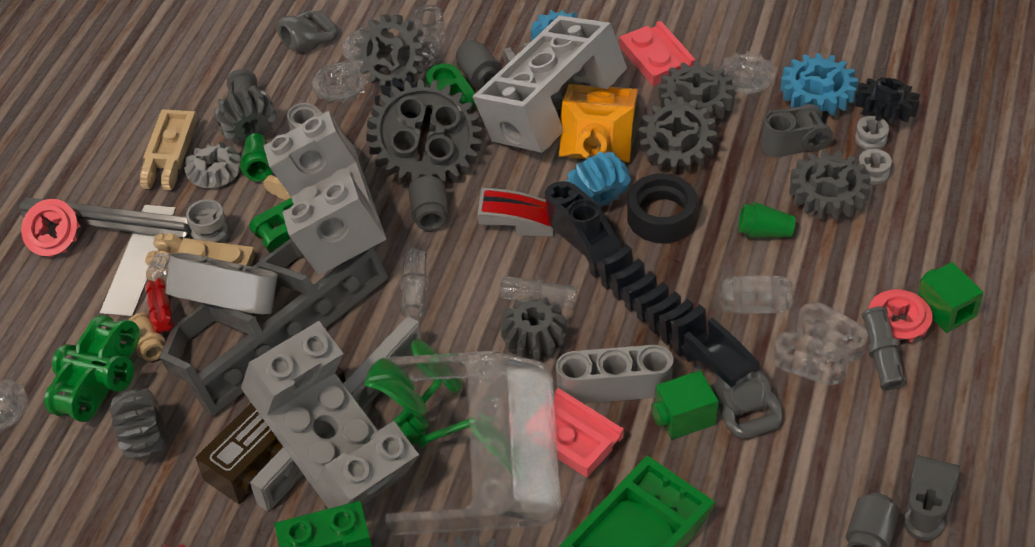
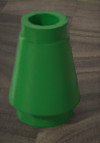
[240,133,273,182]
[738,201,796,238]

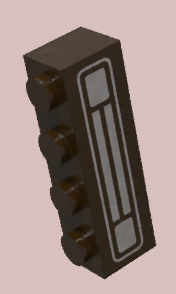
[195,367,346,504]

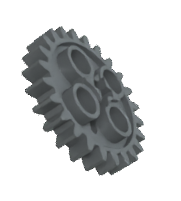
[366,79,482,186]

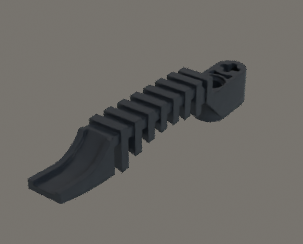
[545,181,760,388]

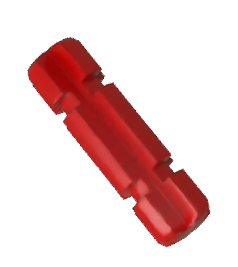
[145,278,174,334]

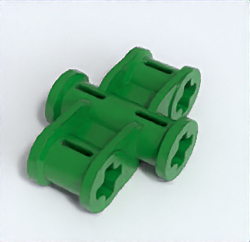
[44,315,140,422]

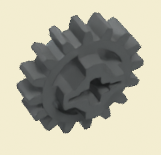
[354,15,428,87]
[658,61,735,122]
[639,96,717,174]
[789,150,871,220]

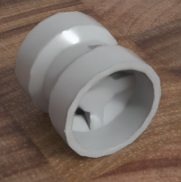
[186,199,229,243]

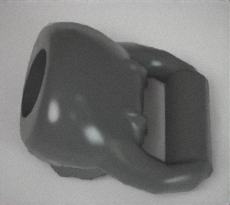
[276,11,339,52]
[714,370,782,440]

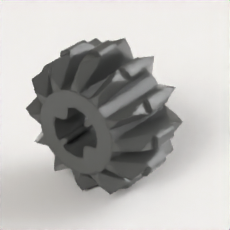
[214,85,277,144]
[500,295,567,362]
[110,389,167,459]

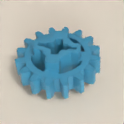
[780,53,858,116]

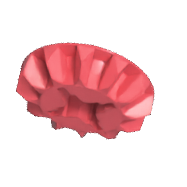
[21,199,81,258]
[868,289,932,343]

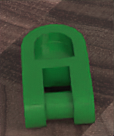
[426,63,477,109]
[249,198,293,253]

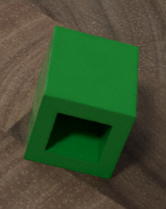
[918,262,984,333]
[651,370,718,440]

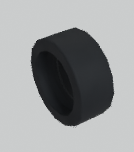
[627,173,697,243]

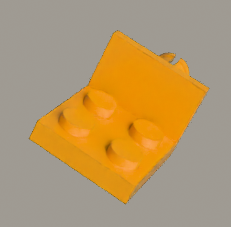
[559,84,638,163]

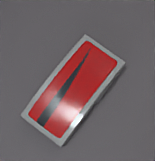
[477,188,554,236]

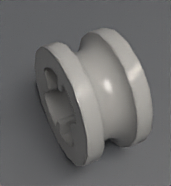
[855,116,889,150]
[858,149,892,185]

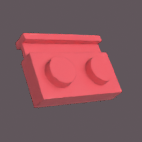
[619,21,696,86]
[521,388,624,478]

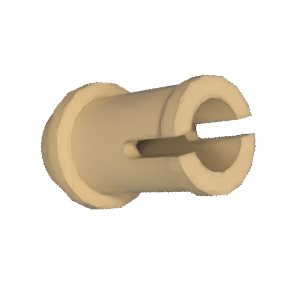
[129,312,166,361]

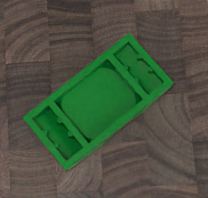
[559,455,715,547]

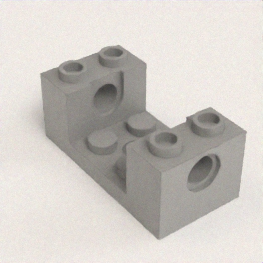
[472,15,627,153]
[264,111,386,275]
[241,321,419,509]

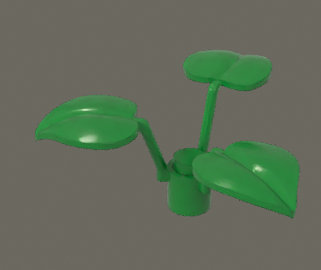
[364,338,521,485]

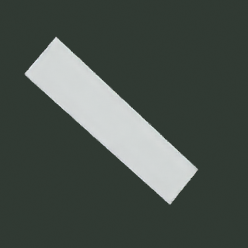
[100,205,175,316]

